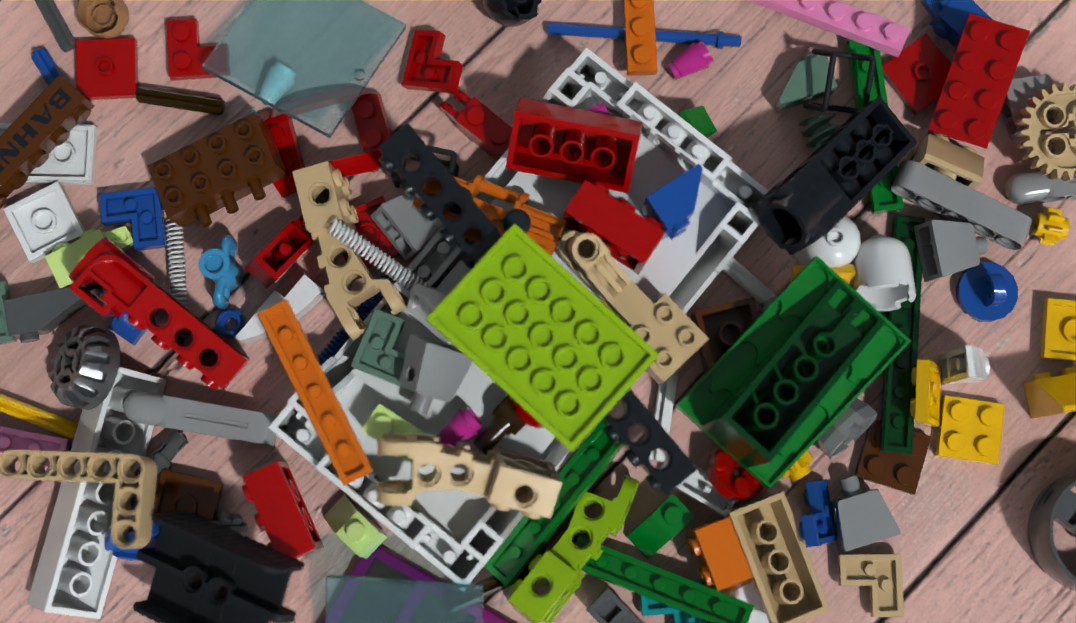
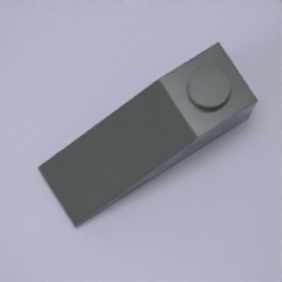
[3,282,103,343]

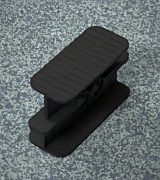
[133,511,304,623]

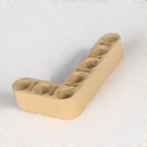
[0,449,157,549]

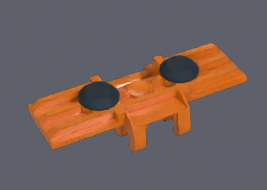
[412,174,567,257]

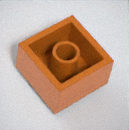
[685,517,753,591]

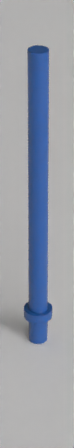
[547,23,741,49]

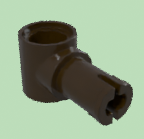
[473,395,526,455]

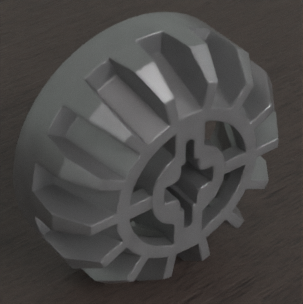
[48,324,120,410]

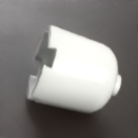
[794,216,861,267]
[852,234,916,312]

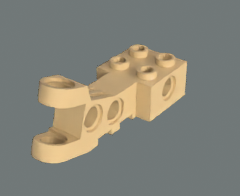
[292,161,407,340]
[556,230,709,384]
[377,433,562,519]

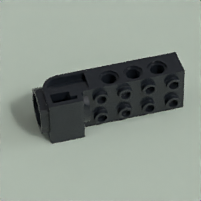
[752,96,917,256]

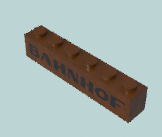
[0,74,94,209]

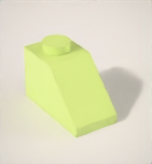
[323,494,388,559]

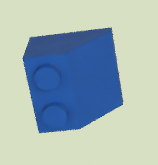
[640,164,703,241]

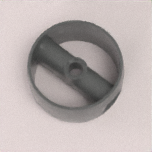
[1028,472,1076,591]

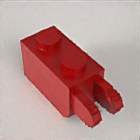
[439,89,512,161]
[245,214,315,289]

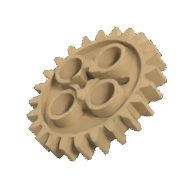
[1015,82,1076,181]

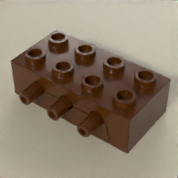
[148,112,289,227]

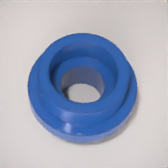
[215,308,246,339]

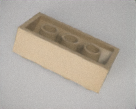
[727,491,830,623]

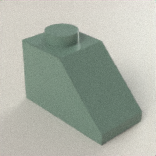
[774,54,838,112]

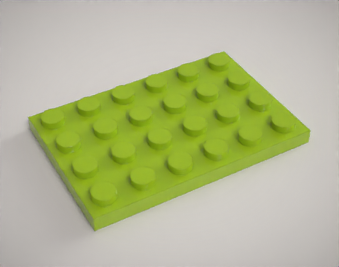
[426,223,659,452]

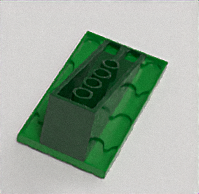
[675,256,911,489]

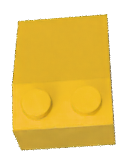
[1023,366,1076,419]

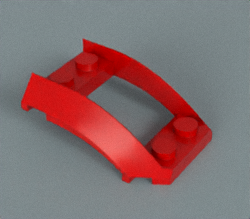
[258,87,392,198]

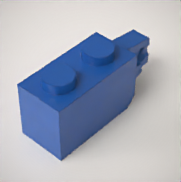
[920,0,993,52]

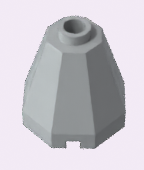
[817,398,877,459]

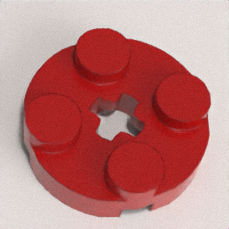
[707,446,764,503]

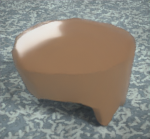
[77,0,129,39]

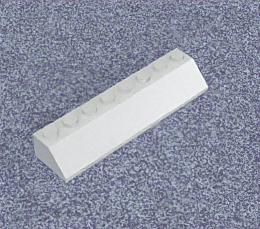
[27,367,167,619]

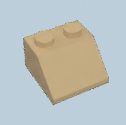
[913,134,985,189]

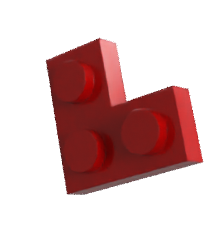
[167,18,231,81]
[401,30,463,93]

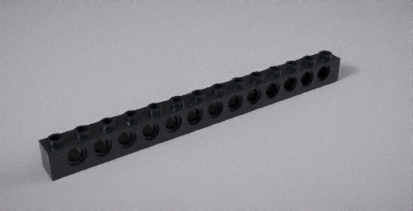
[378,123,697,494]

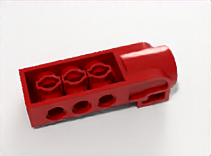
[69,237,250,390]

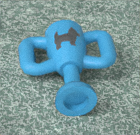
[199,235,244,309]

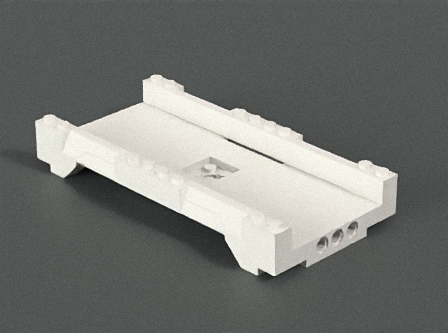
[268,47,768,590]

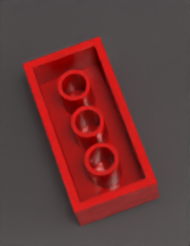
[928,13,1030,149]
[505,97,642,193]

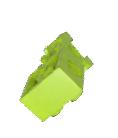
[508,475,639,623]

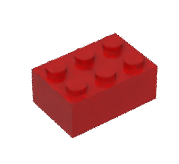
[563,180,665,275]
[242,461,324,559]

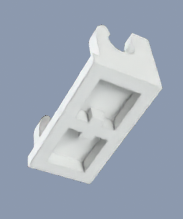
[675,465,739,517]

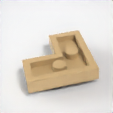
[837,554,904,617]

